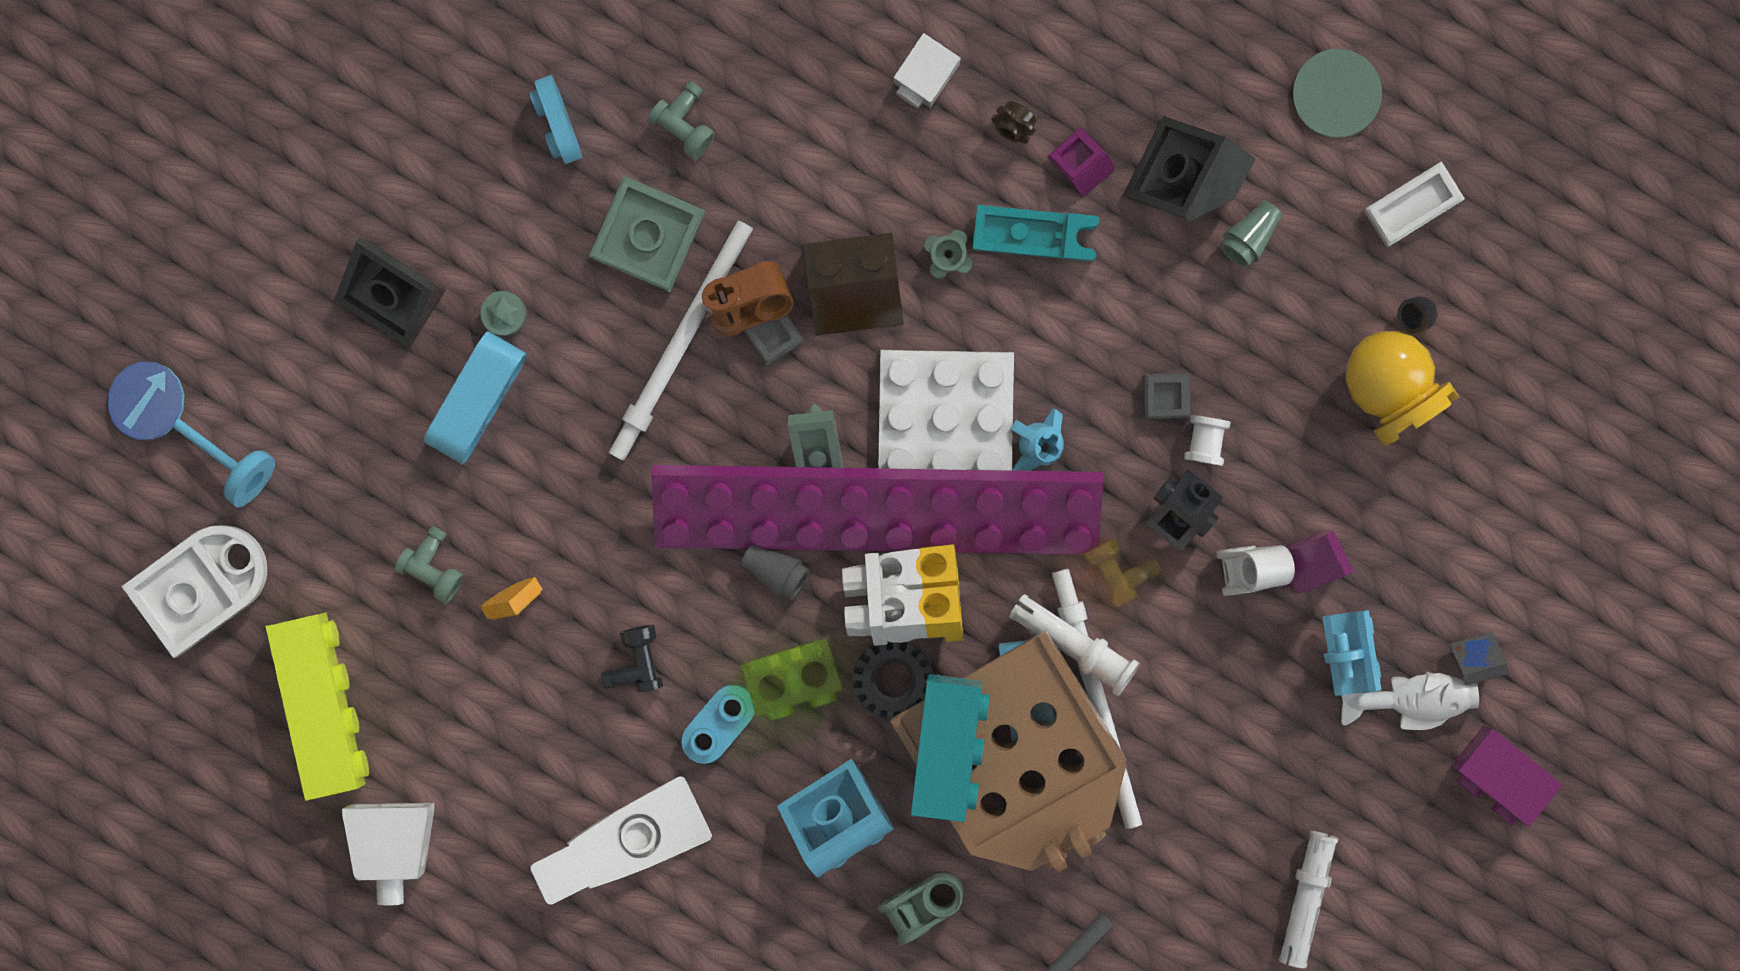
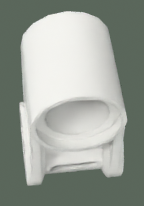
[1216,545,1295,596]

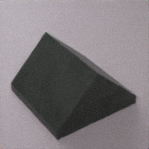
[334,237,446,347]

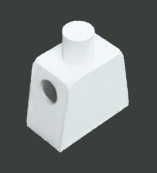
[342,803,434,905]

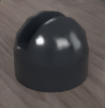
[1397,296,1438,334]

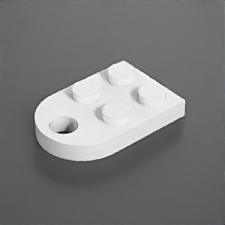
[122,525,267,658]

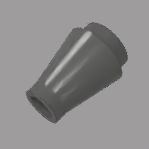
[740,544,810,600]

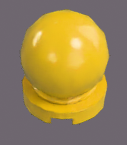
[1345,331,1460,446]

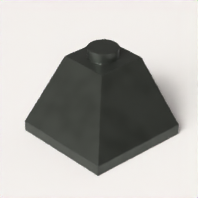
[1123,116,1255,221]

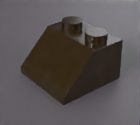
[803,233,904,336]

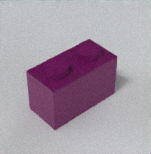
[1450,725,1563,827]

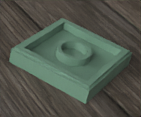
[589,176,706,293]

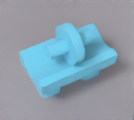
[1322,610,1381,696]

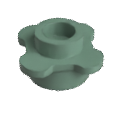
[924,230,973,279]

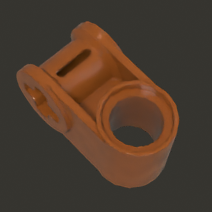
[702,261,793,336]

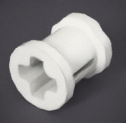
[1184,415,1231,466]

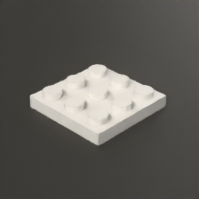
[878,350,1014,471]

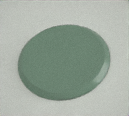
[1293,49,1382,138]

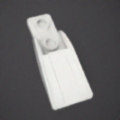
[530,776,712,904]

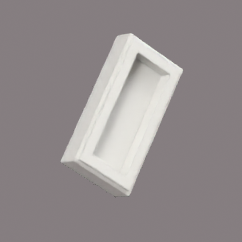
[1364,161,1465,247]

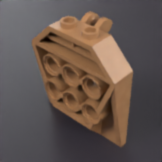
[890,630,1126,872]

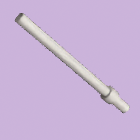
[608,220,753,461]
[1052,568,1142,829]

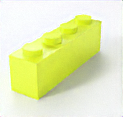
[265,612,369,801]

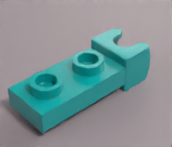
[973,205,1100,263]

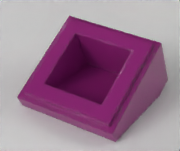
[1047,127,1115,196]

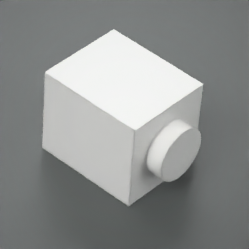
[894,33,961,108]

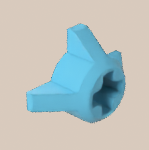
[1010,408,1064,471]

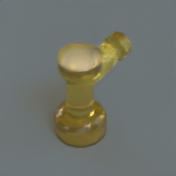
[1083,537,1161,607]

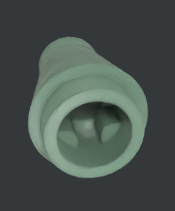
[1220,200,1283,268]

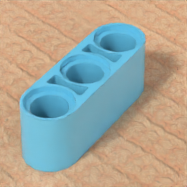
[424,331,527,465]

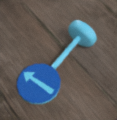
[108,362,275,508]

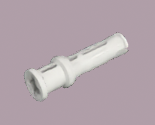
[1009,594,1140,696]

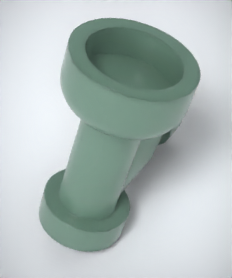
[647,81,715,161]
[394,525,464,605]

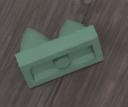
[788,403,844,468]

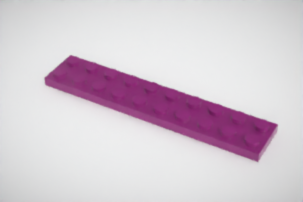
[651,465,1103,555]

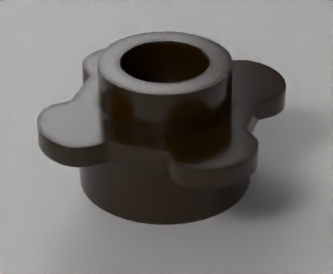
[991,101,1036,144]

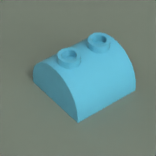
[777,759,894,877]

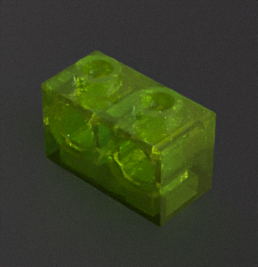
[740,636,843,721]

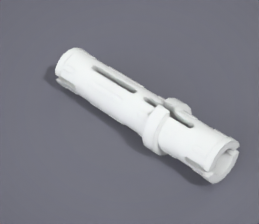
[1278,831,1338,968]

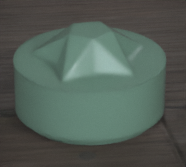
[480,291,527,336]

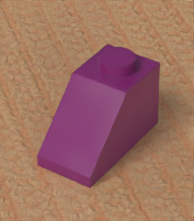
[1281,530,1354,594]

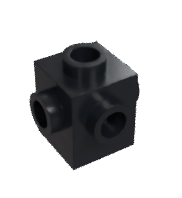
[1145,469,1223,551]

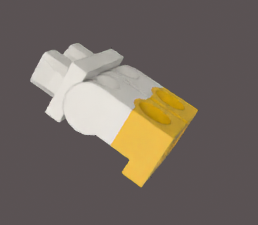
[842,544,964,646]

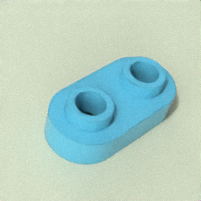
[529,74,582,164]
[682,684,756,764]

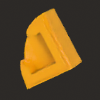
[480,577,543,620]

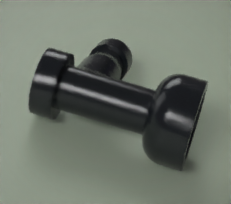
[601,624,663,692]

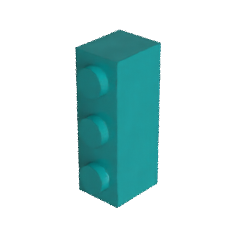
[911,674,990,822]

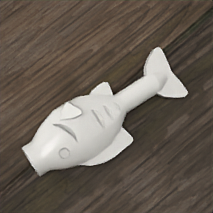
[1341,672,1479,730]

